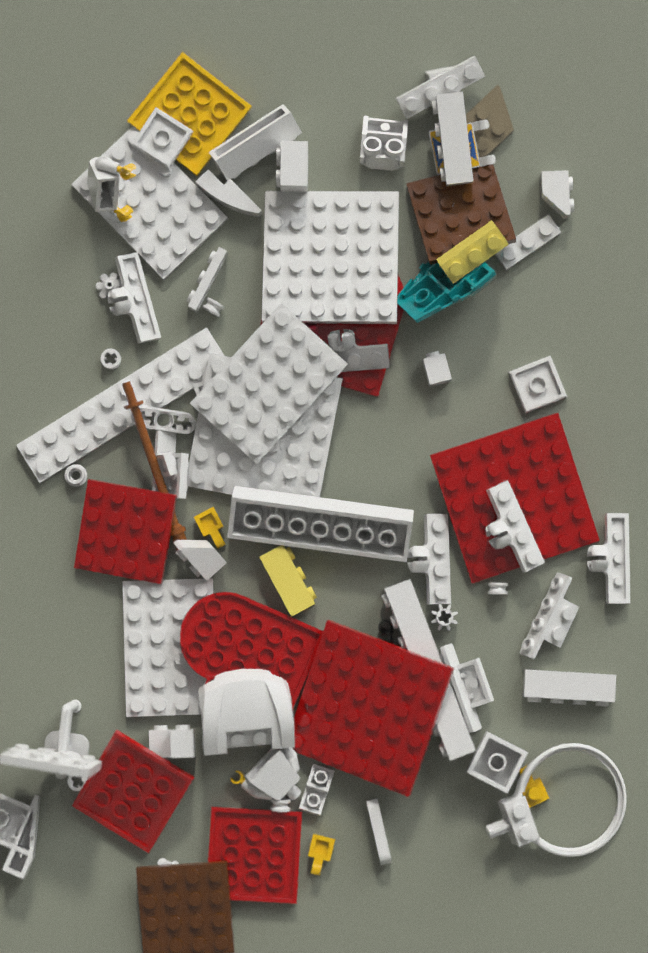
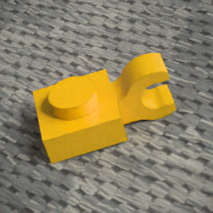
[194,507,226,549]
[519,766,550,808]
[308,834,335,875]

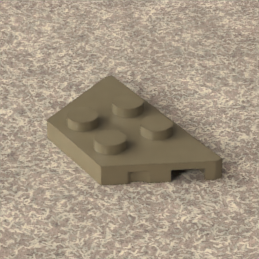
[466,84,514,158]

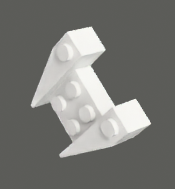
[0,793,41,879]

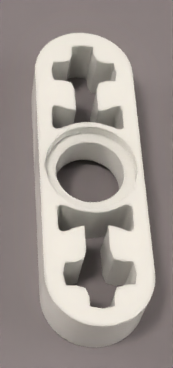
[131,405,196,434]
[366,798,392,865]

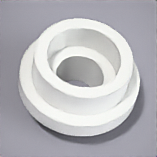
[65,464,87,487]

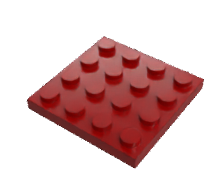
[74,479,177,584]
[72,730,195,853]
[208,807,302,904]

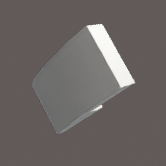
[298,764,335,817]

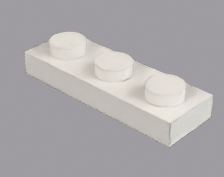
[495,214,561,271]
[187,247,228,313]

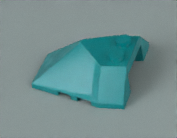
[397,261,497,323]

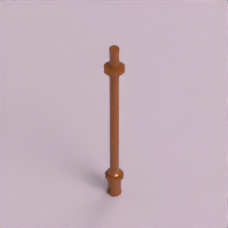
[122,381,187,551]

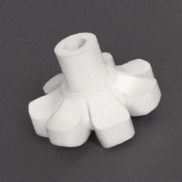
[96,273,122,299]

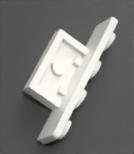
[152,430,189,499]
[520,572,579,659]
[440,643,494,733]

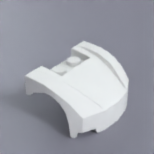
[198,669,295,755]

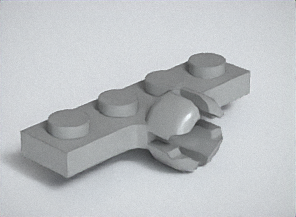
[328,329,390,372]

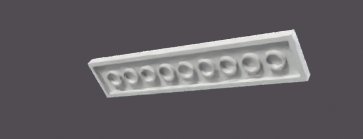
[16,327,224,484]

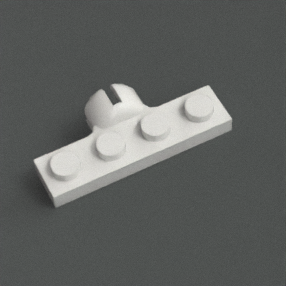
[396,56,485,119]
[108,252,161,344]
[485,480,545,572]
[587,513,630,604]
[407,514,451,604]

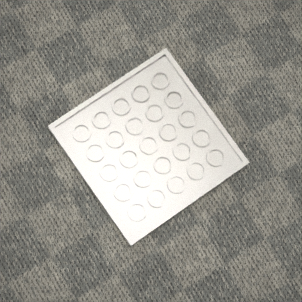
[262,191,399,324]
[187,353,342,497]

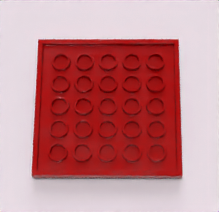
[429,413,600,583]
[292,620,455,797]

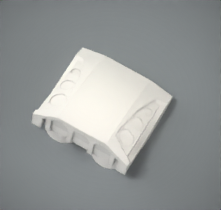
[360,116,408,171]

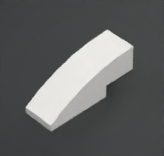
[196,169,262,217]

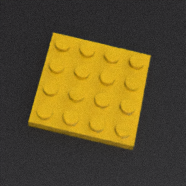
[127,52,252,176]

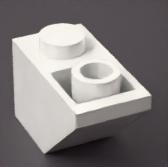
[540,170,574,219]
[174,540,227,581]

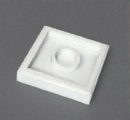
[132,107,194,169]
[509,355,567,414]

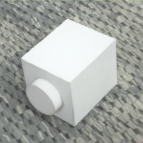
[422,351,452,387]

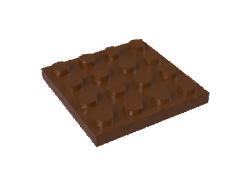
[406,164,516,265]
[136,861,235,953]

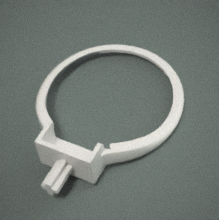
[485,743,627,857]

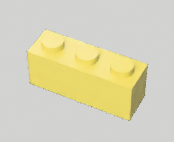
[436,220,509,283]
[259,545,317,617]

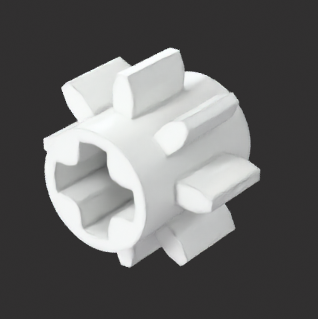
[431,604,458,631]

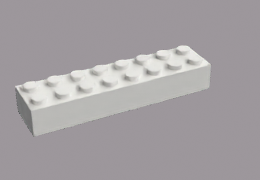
[227,486,414,562]
[381,579,476,760]

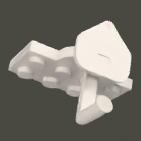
[0,700,102,779]

